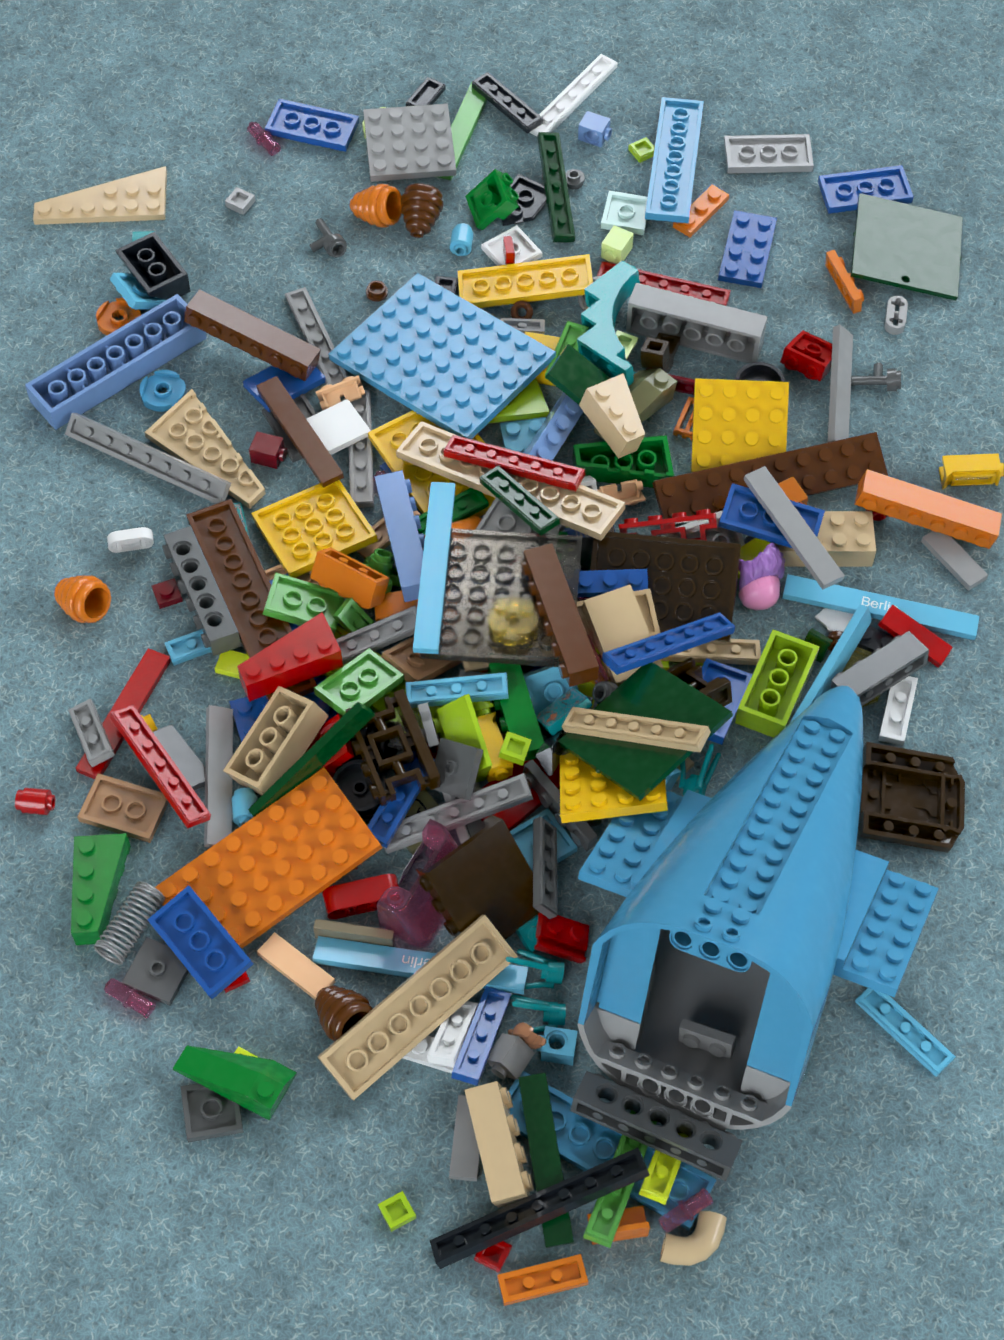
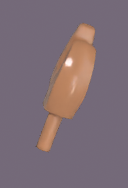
[508,1022,547,1049]

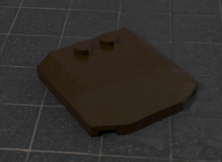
[858,742,965,853]

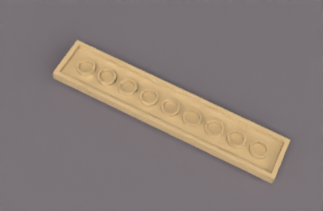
[396,421,625,541]

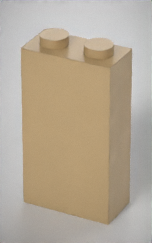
[582,585,663,687]

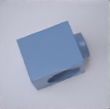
[578,111,612,147]

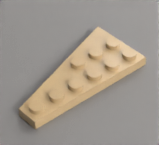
[33,166,167,225]
[145,389,266,509]

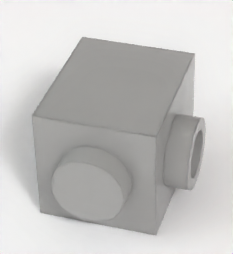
[487,1033,535,1080]

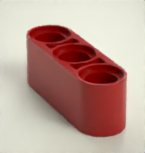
[322,874,402,920]

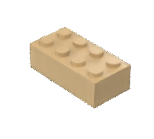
[775,511,876,567]
[223,686,328,796]
[464,1081,534,1208]

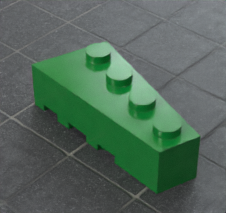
[572,435,674,488]
[485,656,544,764]

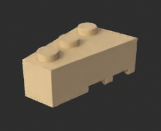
[579,373,645,458]

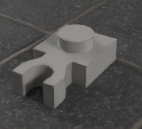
[418,702,439,749]

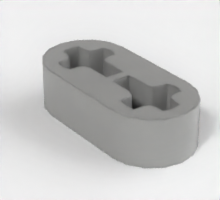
[884,296,908,335]

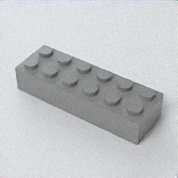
[626,283,768,364]

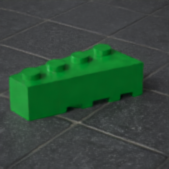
[71,833,131,945]

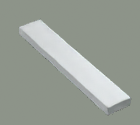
[530,54,618,136]

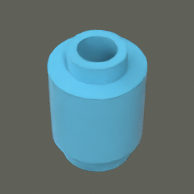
[450,223,474,256]
[232,788,258,827]

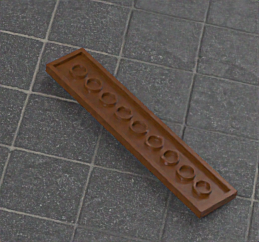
[653,432,888,526]
[186,499,317,701]

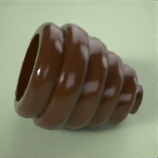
[401,183,444,238]
[315,985,373,1041]

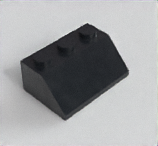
[115,232,191,300]

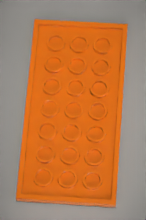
[155,768,383,949]

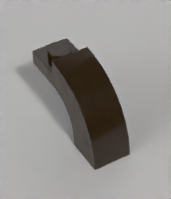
[640,333,681,373]

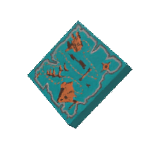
[536,687,593,735]

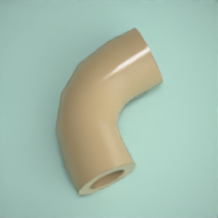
[660,1211,727,1266]

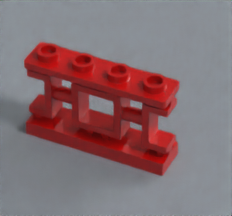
[618,509,718,541]

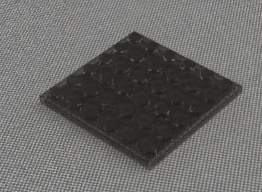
[420,528,582,667]

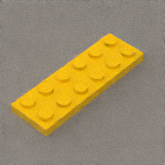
[457,254,593,308]

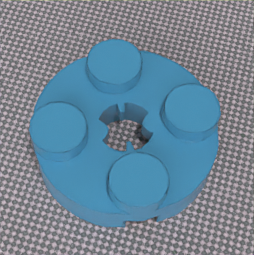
[139,370,187,412]

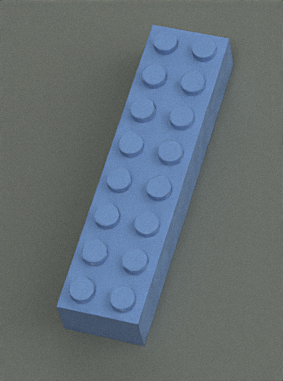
[25,294,207,430]

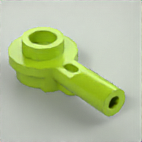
[472,701,495,717]

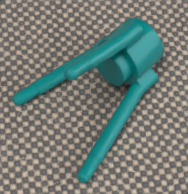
[678,743,721,796]
[506,949,565,989]
[511,994,566,1033]

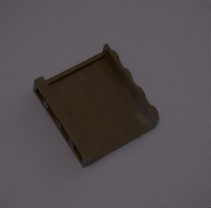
[416,815,540,940]

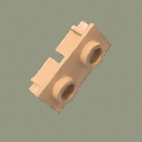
[316,375,366,410]
[597,479,646,505]

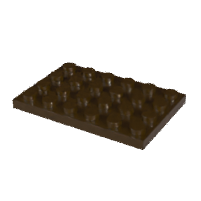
[587,532,741,642]

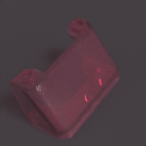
[377,819,458,948]

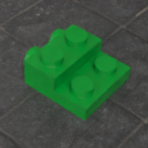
[465,169,519,230]

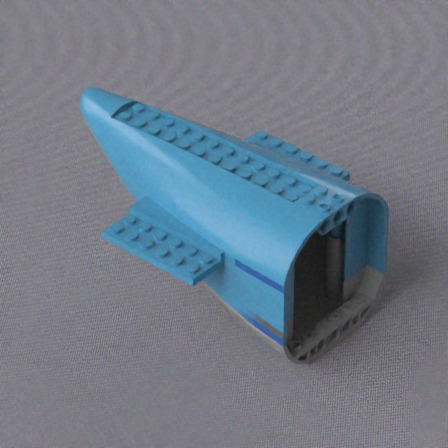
[578,686,939,1131]

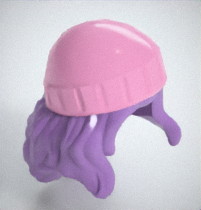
[738,543,785,610]

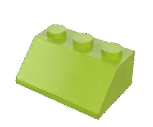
[432,694,492,783]

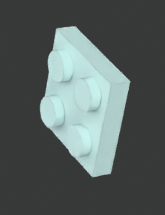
[601,191,647,236]

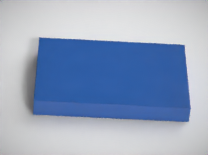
[243,366,326,413]

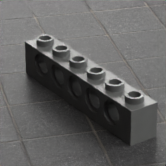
[162,526,241,656]
[570,1071,743,1181]

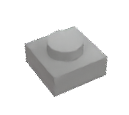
[225,187,256,215]

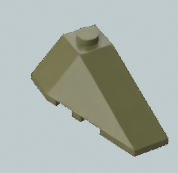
[594,368,677,440]

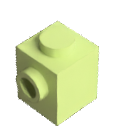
[601,225,634,264]

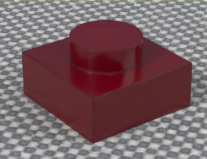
[151,578,183,609]

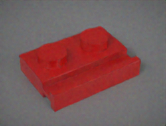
[534,913,590,964]

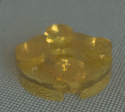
[488,597,538,645]

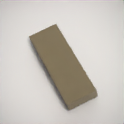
[313,919,395,947]

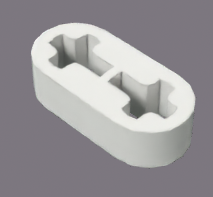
[107,527,154,553]

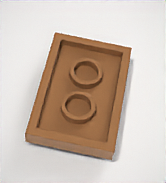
[381,632,462,682]
[77,773,169,843]

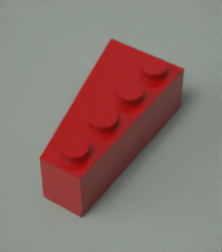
[237,612,343,702]

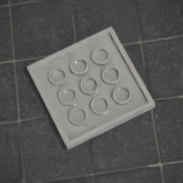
[363,104,456,182]

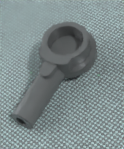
[542,169,585,190]

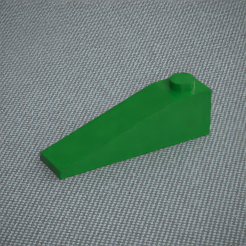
[173,1045,297,1121]

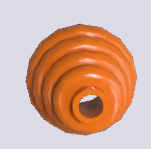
[350,184,402,228]
[54,575,111,623]

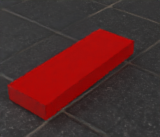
[878,604,953,668]

